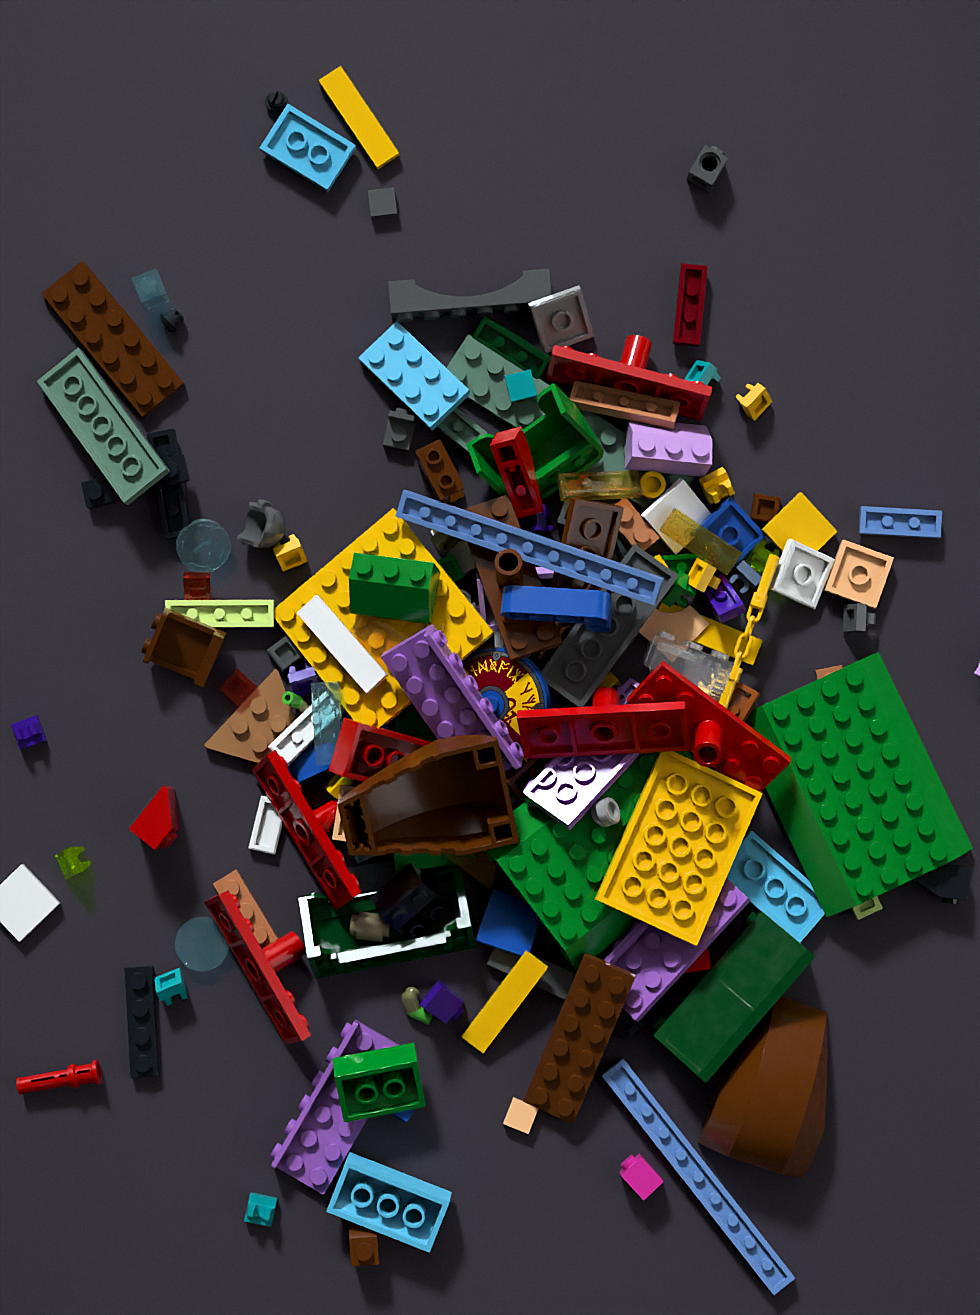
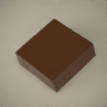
[750,493,781,523]

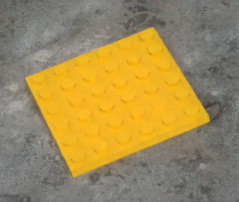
[274,508,495,728]

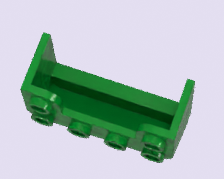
[467,383,604,504]

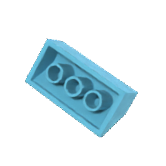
[326,1152,452,1253]

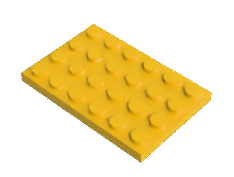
[594,751,763,946]

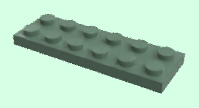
[37,348,170,505]

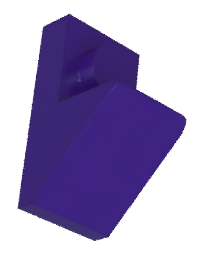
[701,574,746,623]

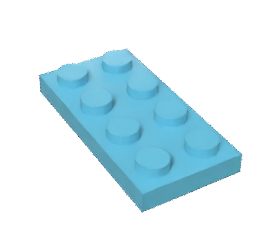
[358,321,471,431]
[726,831,825,943]

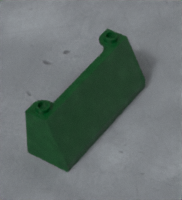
[299,866,476,979]
[652,910,816,1083]

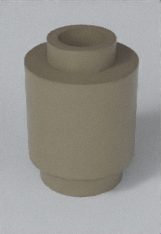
[350,912,390,942]

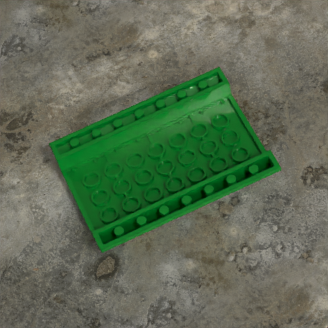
[745,652,973,917]
[484,751,745,972]

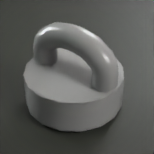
[590,797,620,827]

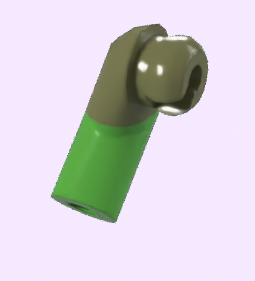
[282,691,310,719]
[401,987,433,1025]

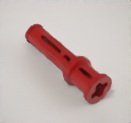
[16,1060,103,1095]

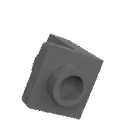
[383,408,416,452]

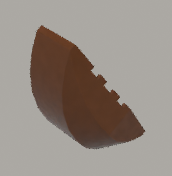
[337,735,519,855]
[698,996,827,1178]

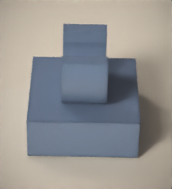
[729,560,761,594]

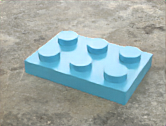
[259,104,356,192]

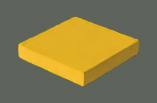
[761,492,838,552]

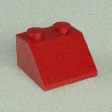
[129,785,179,850]

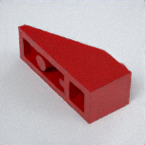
[490,426,543,518]

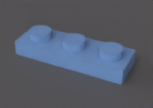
[858,506,942,539]

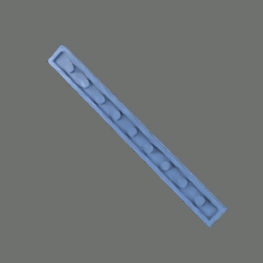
[395,490,664,605]
[602,1058,795,1295]

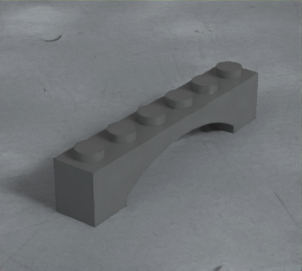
[388,269,551,322]

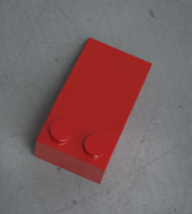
[328,718,431,782]

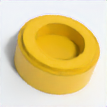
[638,471,666,499]

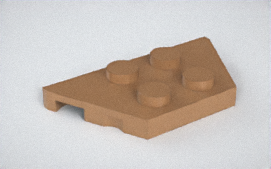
[204,669,296,763]

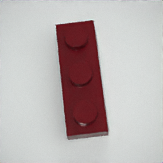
[672,263,708,347]

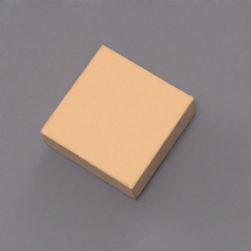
[503,1097,538,1134]

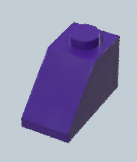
[420,980,464,1024]

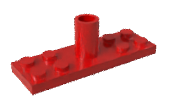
[546,335,712,421]
[627,661,791,792]
[517,687,690,759]
[252,750,361,910]
[204,890,311,1045]

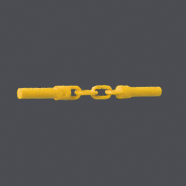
[718,554,780,708]

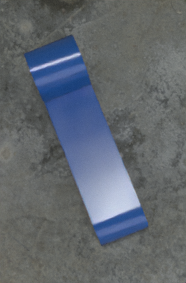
[500,585,613,632]

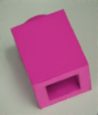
[619,1153,664,1201]

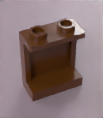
[415,440,465,505]
[141,608,226,688]

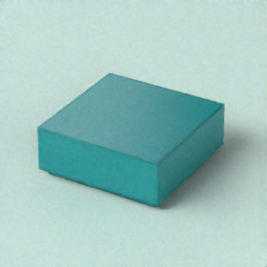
[504,369,537,403]

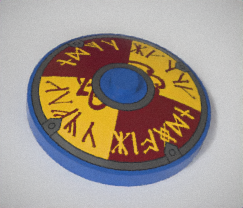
[462,647,551,750]

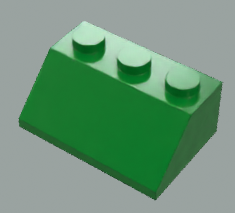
[349,553,440,625]
[332,1043,426,1123]

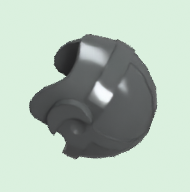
[237,499,286,548]

